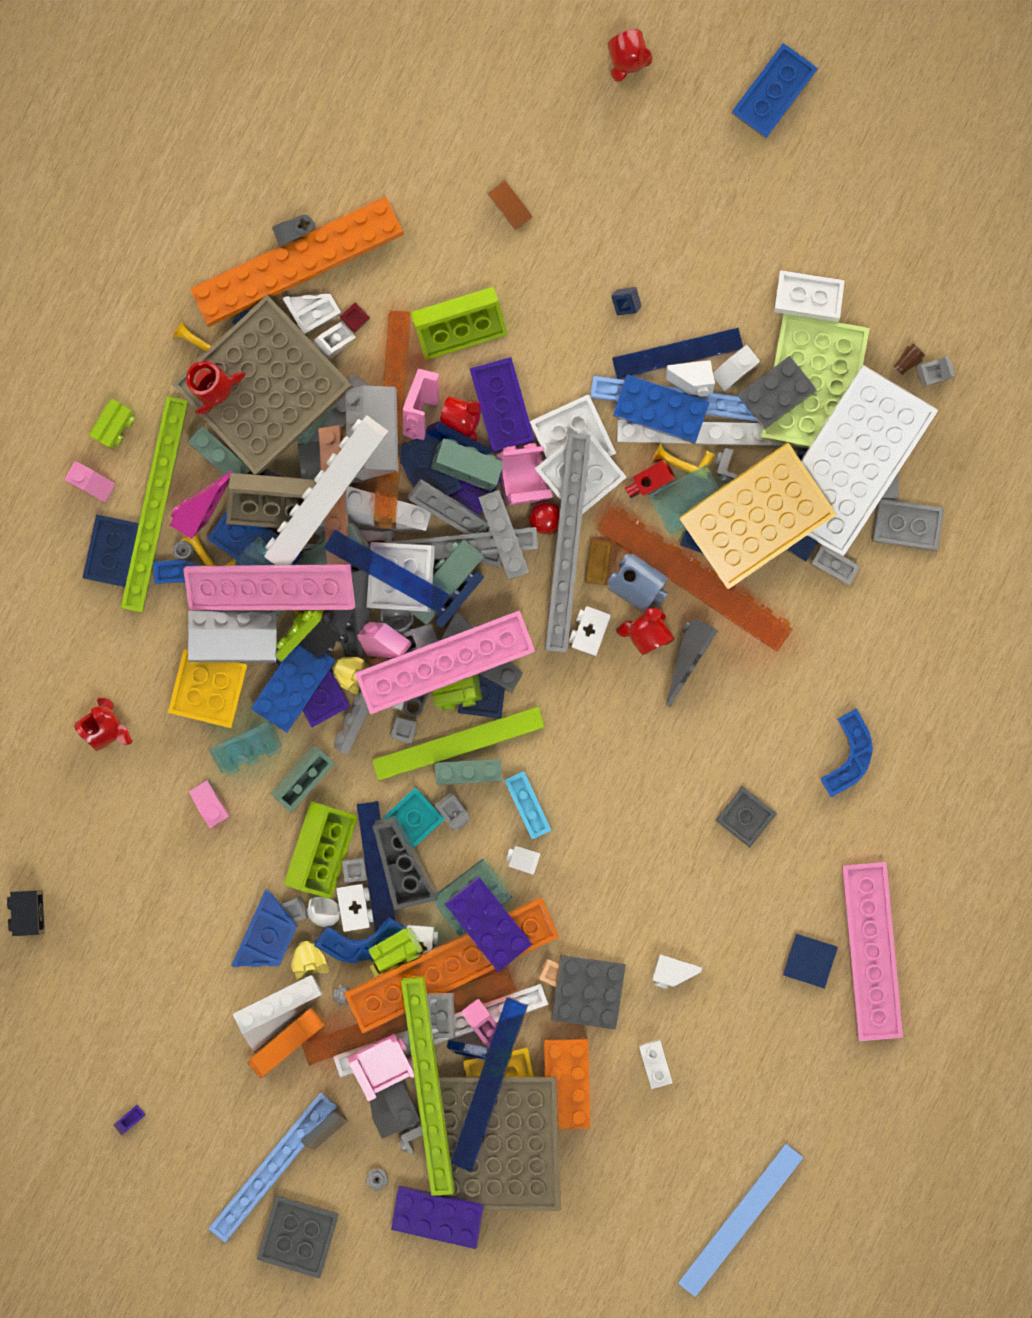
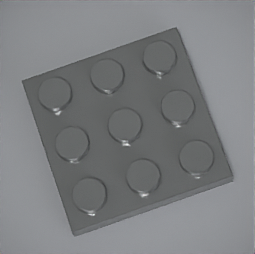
[550,954,626,1030]
[257,1195,339,1278]

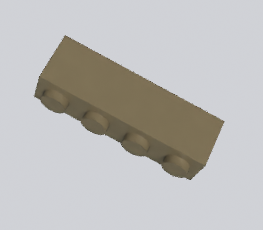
[226,473,317,528]

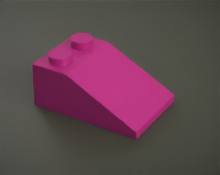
[170,471,234,539]

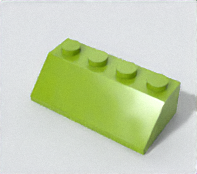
[410,287,508,361]
[284,801,358,899]

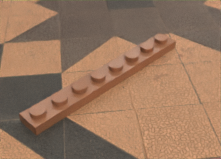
[319,426,351,565]

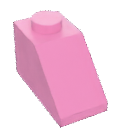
[65,461,116,503]
[357,622,412,658]
[189,780,231,828]
[461,999,508,1051]

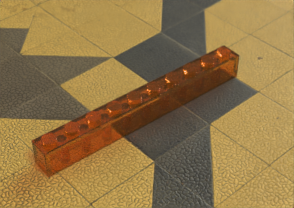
[374,310,411,529]
[596,507,793,652]
[302,967,516,1065]

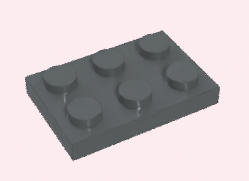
[738,356,817,430]

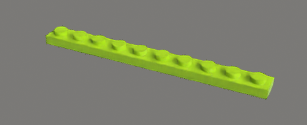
[121,396,189,613]
[401,977,455,1196]

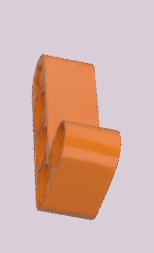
[247,1007,326,1079]

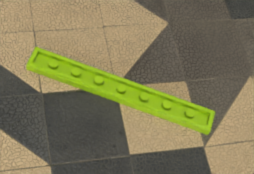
[372,707,545,781]

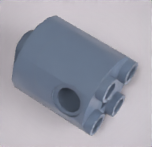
[607,553,669,613]

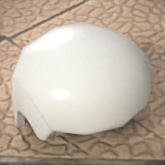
[307,897,340,927]

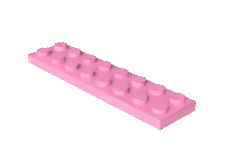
[184,565,355,611]
[355,611,535,715]
[842,862,903,1041]

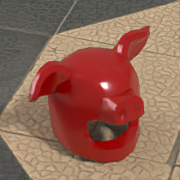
[608,29,653,82]
[186,361,246,415]
[439,395,481,446]
[616,608,675,656]
[74,698,133,751]

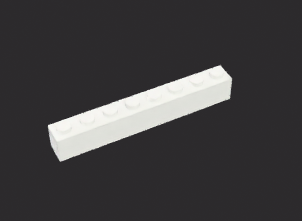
[264,416,388,565]

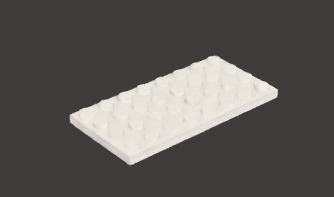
[801,364,938,556]

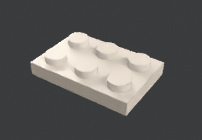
[774,271,844,322]

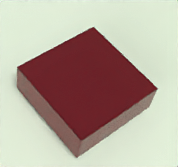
[340,302,370,333]

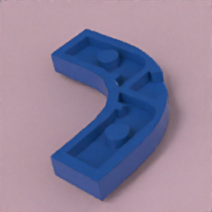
[153,560,223,611]
[820,708,873,798]
[314,917,406,964]

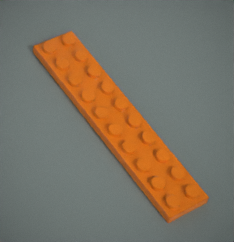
[190,196,404,327]
[343,897,559,1034]

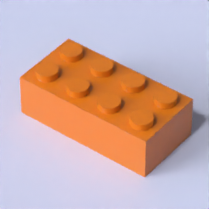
[544,1038,590,1129]

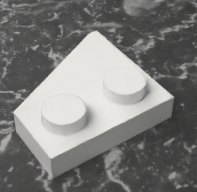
[283,294,341,335]

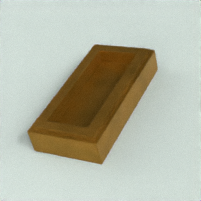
[585,539,612,585]

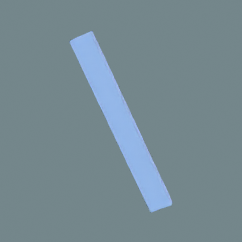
[590,376,758,422]
[208,1092,337,1243]
[678,1143,803,1297]

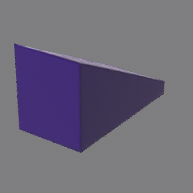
[113,1105,145,1135]

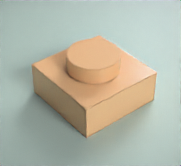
[538,959,559,987]

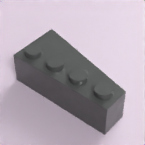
[441,612,523,694]
[373,816,439,910]

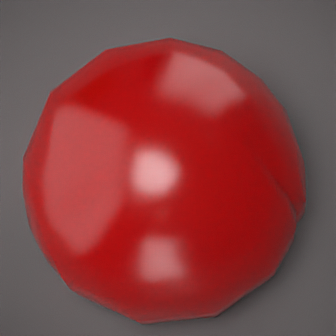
[529,502,560,535]

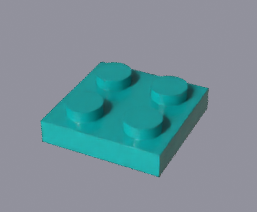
[383,787,445,848]

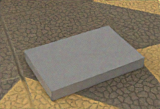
[872,499,944,552]

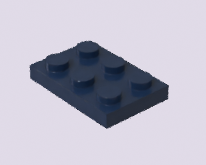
[398,430,463,496]
[82,514,139,587]
[435,571,484,629]

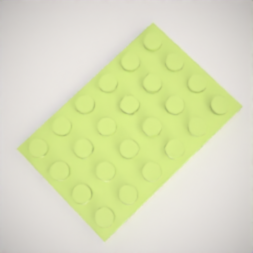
[760,314,870,448]

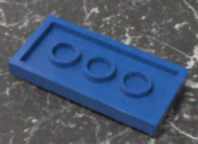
[731,43,818,139]
[613,374,710,444]
[207,510,303,566]
[251,645,336,733]

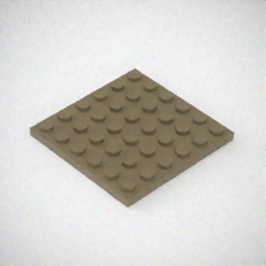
[172,295,353,475]
[430,1077,561,1211]

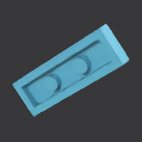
[504,771,552,839]

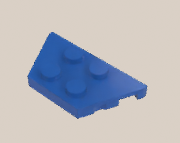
[231,889,298,967]

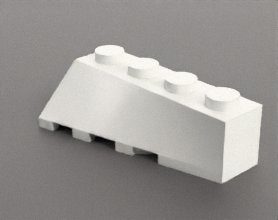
[346,486,432,533]
[233,974,323,1052]

